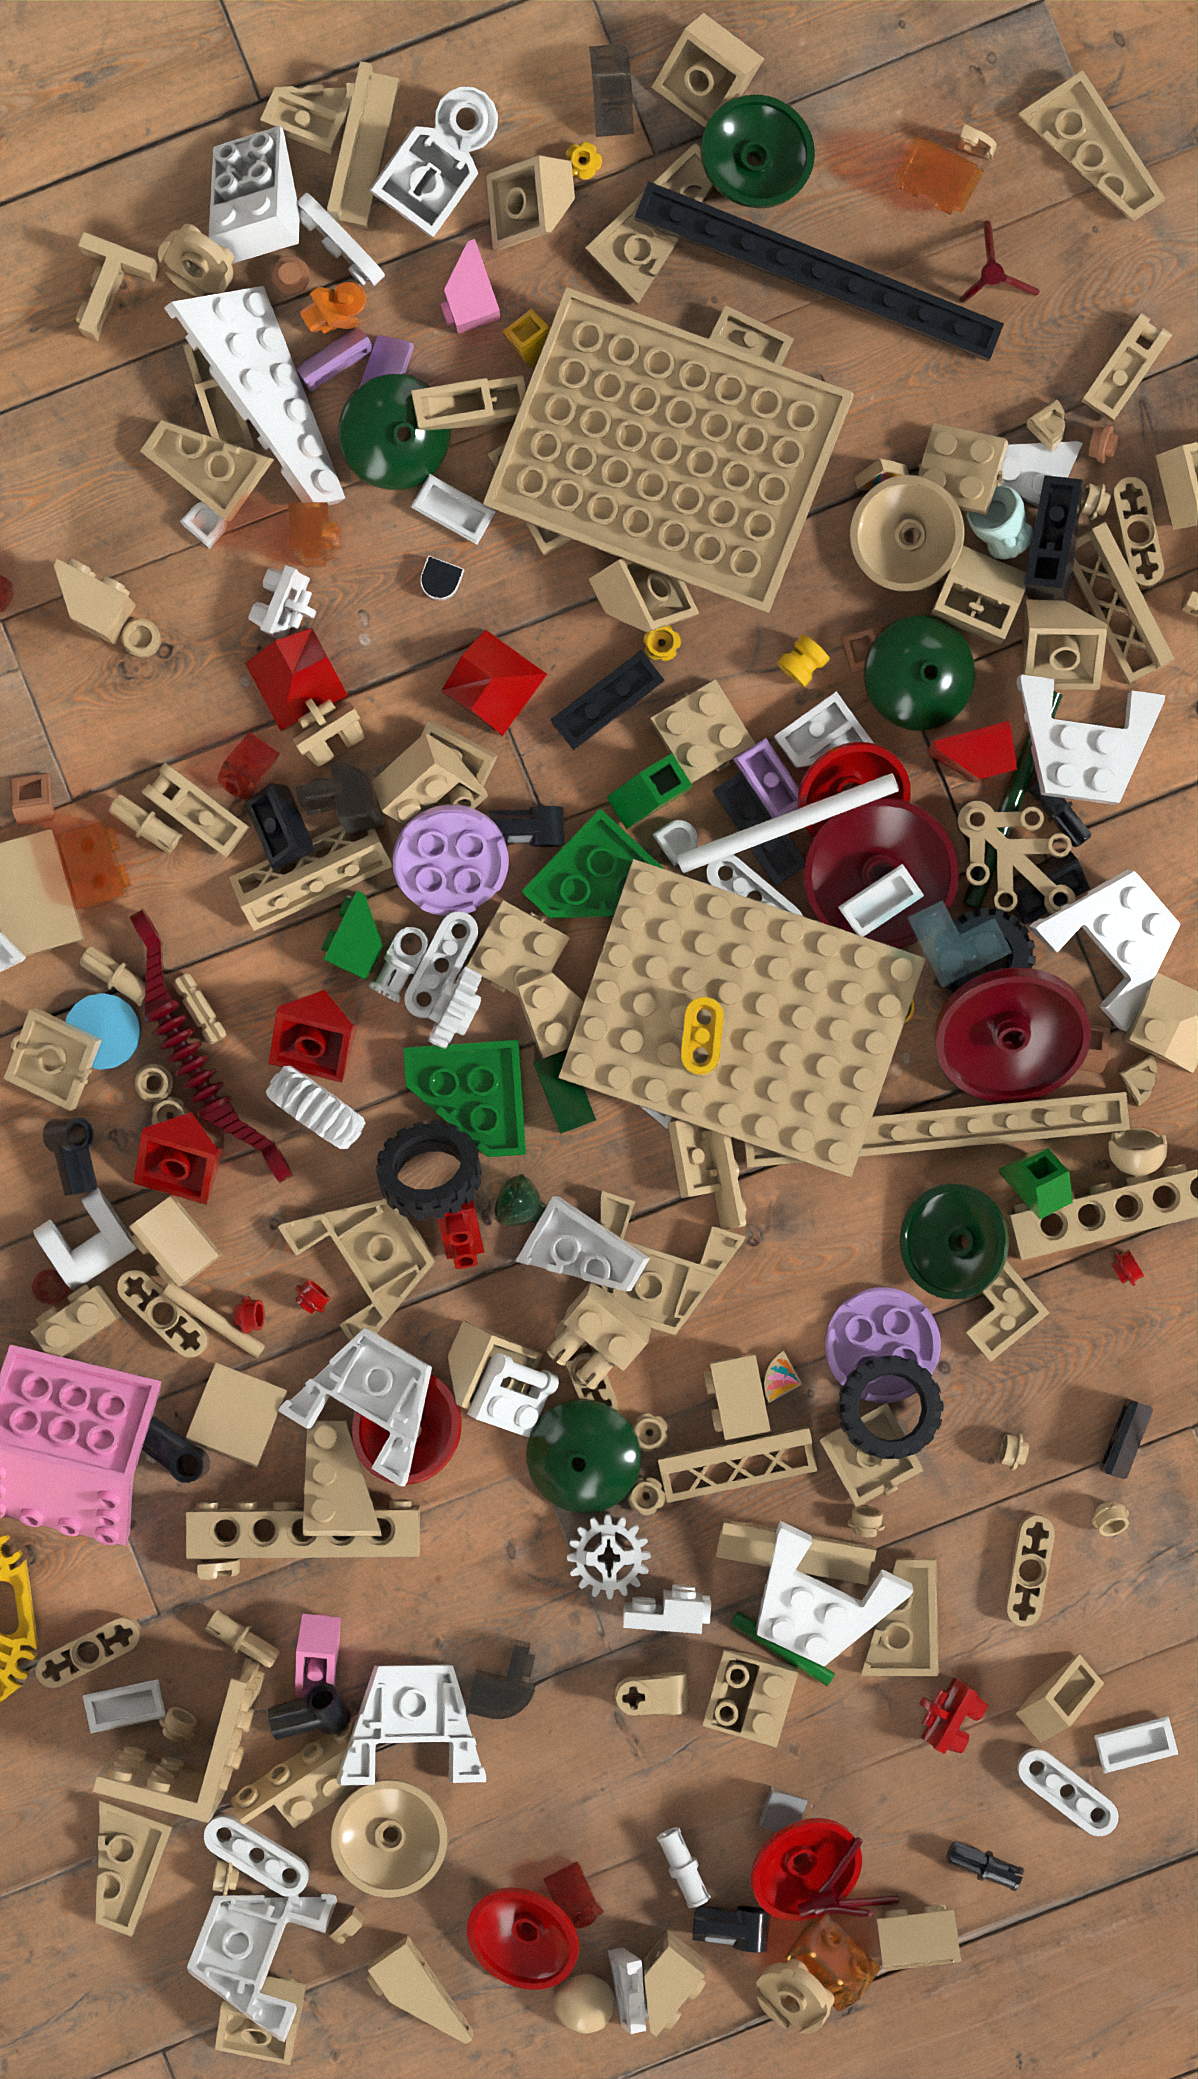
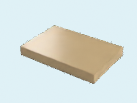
[0,829,85,957]

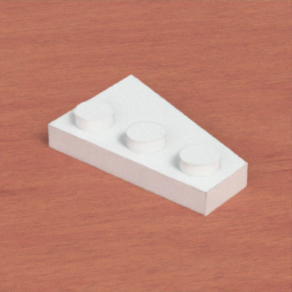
[515,1196,650,1292]

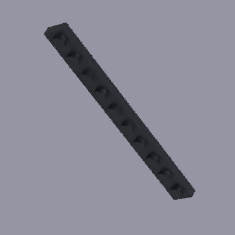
[634,181,1004,361]

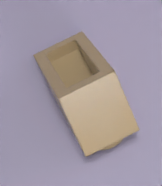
[1016,1654,1104,1743]

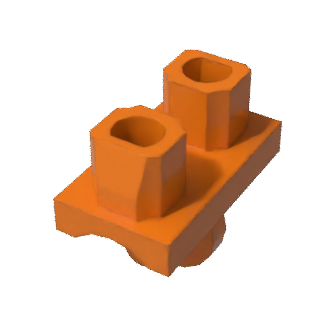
[300,282,366,334]

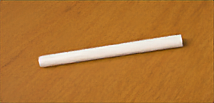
[677,773,899,873]

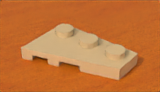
[303,1421,382,1536]
[861,1558,939,1676]

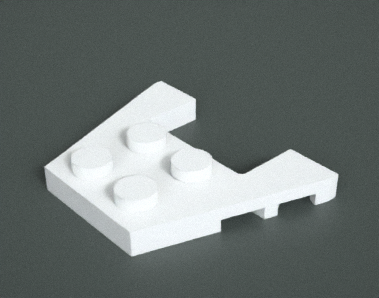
[1017,674,1165,805]
[1029,869,1180,1032]
[278,1328,432,1487]
[756,1521,913,1666]
[337,1664,486,1785]
[187,1894,337,2042]

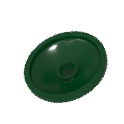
[701,95,815,209]
[338,374,451,490]
[864,615,975,731]
[900,1184,1009,1300]
[526,1399,641,1513]

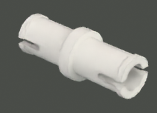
[656,1827,711,1908]

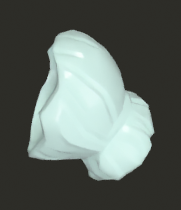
[967,486,1034,560]

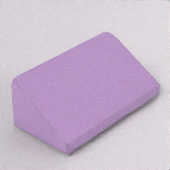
[296,327,373,391]
[360,335,414,385]
[734,738,799,819]

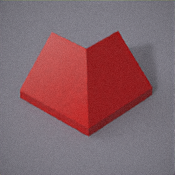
[245,628,348,731]
[441,630,548,736]
[927,721,1017,783]
[268,990,357,1083]
[133,1112,224,1205]

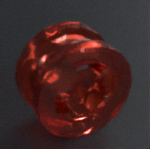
[32,1269,69,1304]

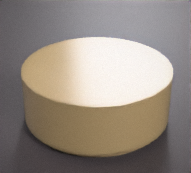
[122,618,161,658]

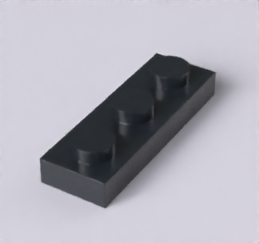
[550,650,665,751]
[712,771,805,887]

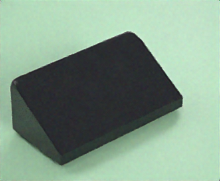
[245,783,315,869]
[1006,849,1091,925]
[1100,1398,1153,1479]

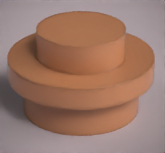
[271,256,310,295]
[1089,425,1119,464]

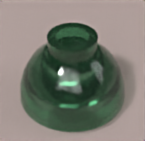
[494,1174,546,1226]

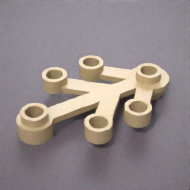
[958,801,1076,914]

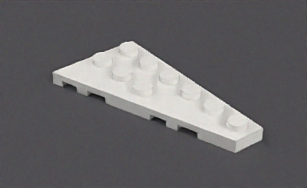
[164,286,345,510]

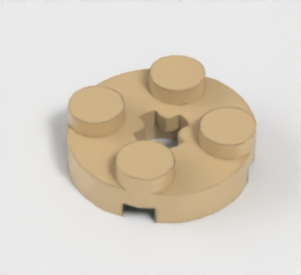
[158,224,235,297]
[756,1959,835,2034]

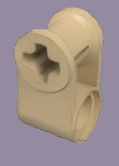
[614,1672,689,1716]

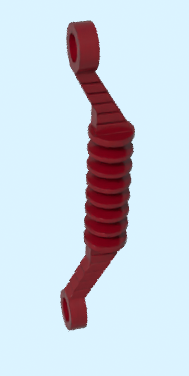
[130,909,293,1183]

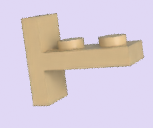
[76,232,160,342]

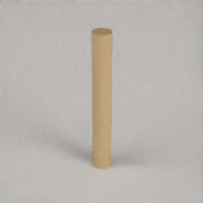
[161,1283,265,1358]

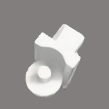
[249,565,317,640]

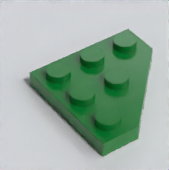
[521,808,664,919]
[403,1040,527,1157]

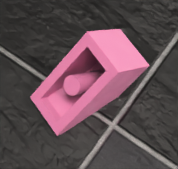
[440,239,501,334]
[295,1613,341,1698]

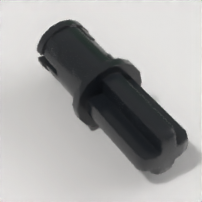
[1028,782,1091,848]
[946,1842,1024,1891]

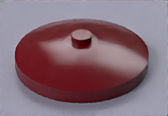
[804,797,959,949]
[935,967,1091,1103]

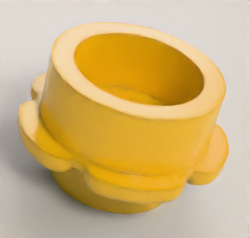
[565,142,602,180]
[643,625,681,661]

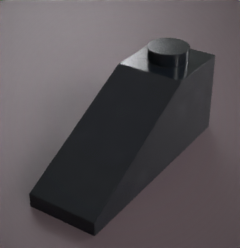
[1024,475,1083,601]

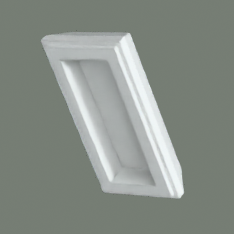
[411,474,496,545]
[838,864,924,937]
[83,1679,166,1734]
[1094,1716,1178,1773]

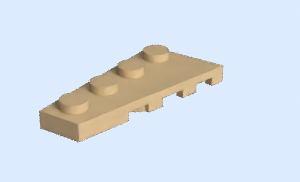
[1018,70,1165,222]
[585,142,713,306]

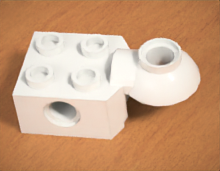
[368,87,498,237]

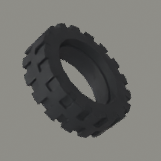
[376,1121,482,1220]
[837,1355,944,1459]

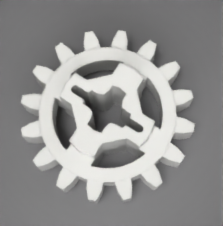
[428,967,482,1049]
[567,1513,651,1599]

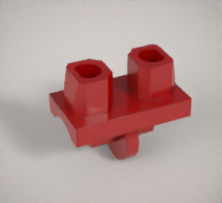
[437,1200,485,1269]
[919,1677,988,1754]

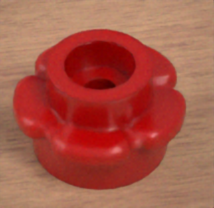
[1111,1250,1144,1286]
[295,1279,330,1314]
[234,1296,265,1334]

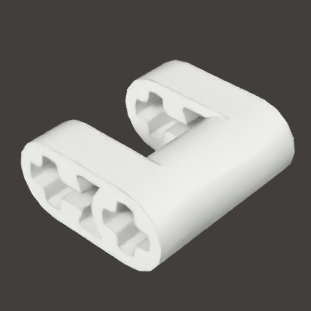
[33,1188,138,1291]

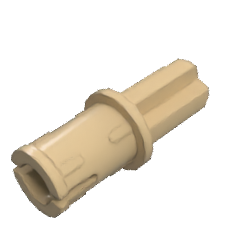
[109,795,183,855]
[80,946,147,1006]
[205,1610,280,1668]

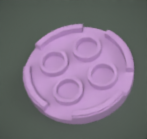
[393,805,509,916]
[825,1287,941,1403]

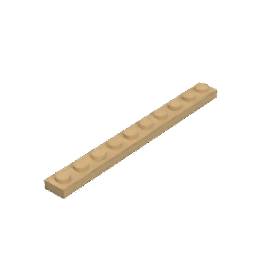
[744,1092,1130,1168]

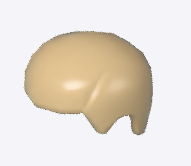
[1109,1127,1167,1176]
[553,1973,615,2034]

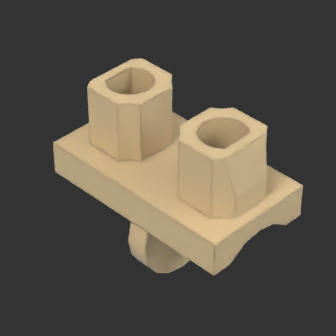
[292,698,365,767]

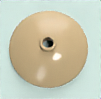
[850,475,964,592]
[331,1779,448,1898]

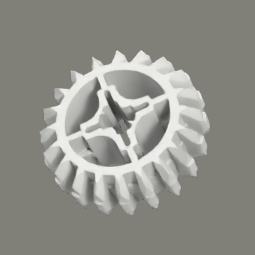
[266,1066,366,1149]

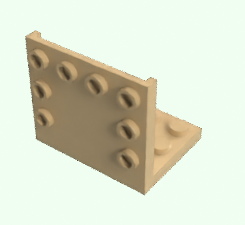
[92,1656,265,1823]

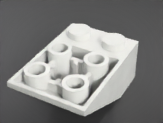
[209,126,300,264]

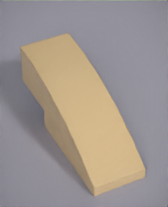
[183,341,255,450]
[411,375,526,430]

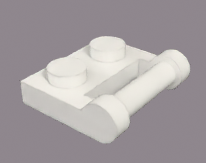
[467,1353,559,1437]

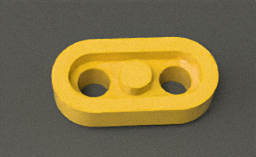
[681,997,724,1075]

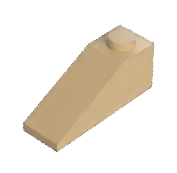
[367,1935,474,2044]

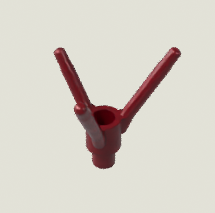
[959,220,1040,303]
[798,1837,900,1919]

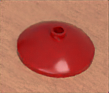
[798,742,911,837]
[352,1374,462,1485]
[750,1818,862,1921]
[467,1887,579,1990]

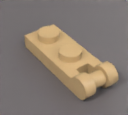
[1081,313,1173,423]
[141,762,250,858]

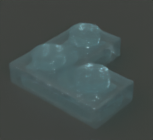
[907,900,1012,987]

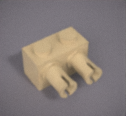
[546,1282,651,1389]

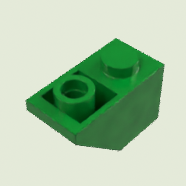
[606,753,693,830]
[321,890,384,981]
[999,1148,1073,1219]

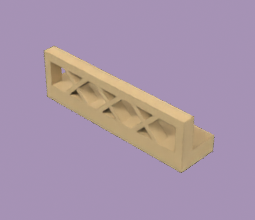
[327,61,400,230]
[1072,522,1175,684]
[229,813,393,931]
[658,1425,817,1503]
[715,1518,877,1585]

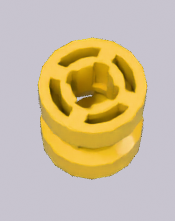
[776,634,830,688]

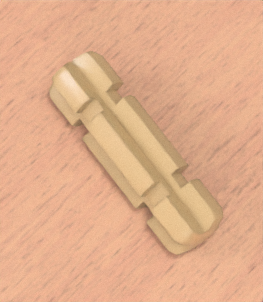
[172,973,226,1044]

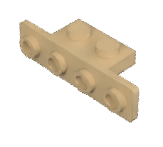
[668,1120,746,1229]
[231,1714,358,1828]

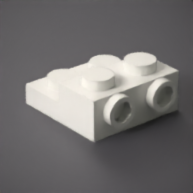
[623,1584,711,1634]

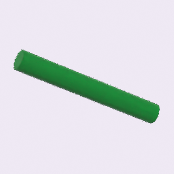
[730,1611,835,1686]

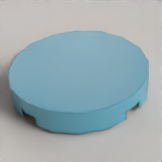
[65,993,142,1070]

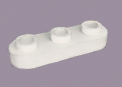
[297,192,385,287]
[706,855,802,916]
[404,912,479,1018]
[1017,1748,1119,1836]
[204,1814,309,1897]

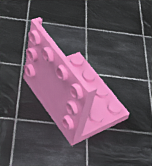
[0,1345,161,1546]

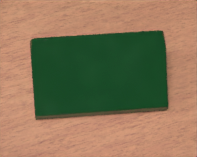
[533,1049,596,1134]

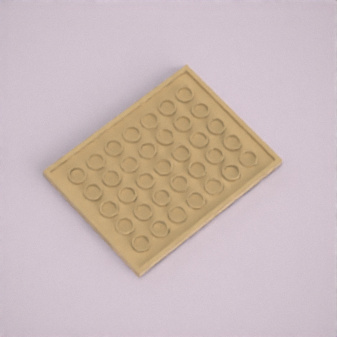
[483,287,854,614]
[558,859,926,1178]

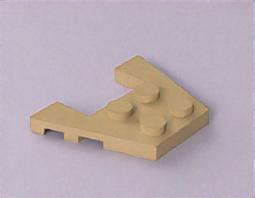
[601,1191,745,1336]
[278,1198,436,1341]

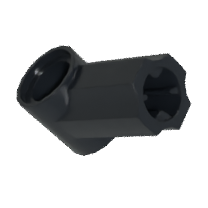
[489,806,564,847]
[43,1117,97,1195]
[142,1416,210,1483]
[268,1683,351,1740]
[692,1905,771,1953]

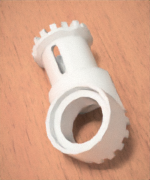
[368,927,429,1003]

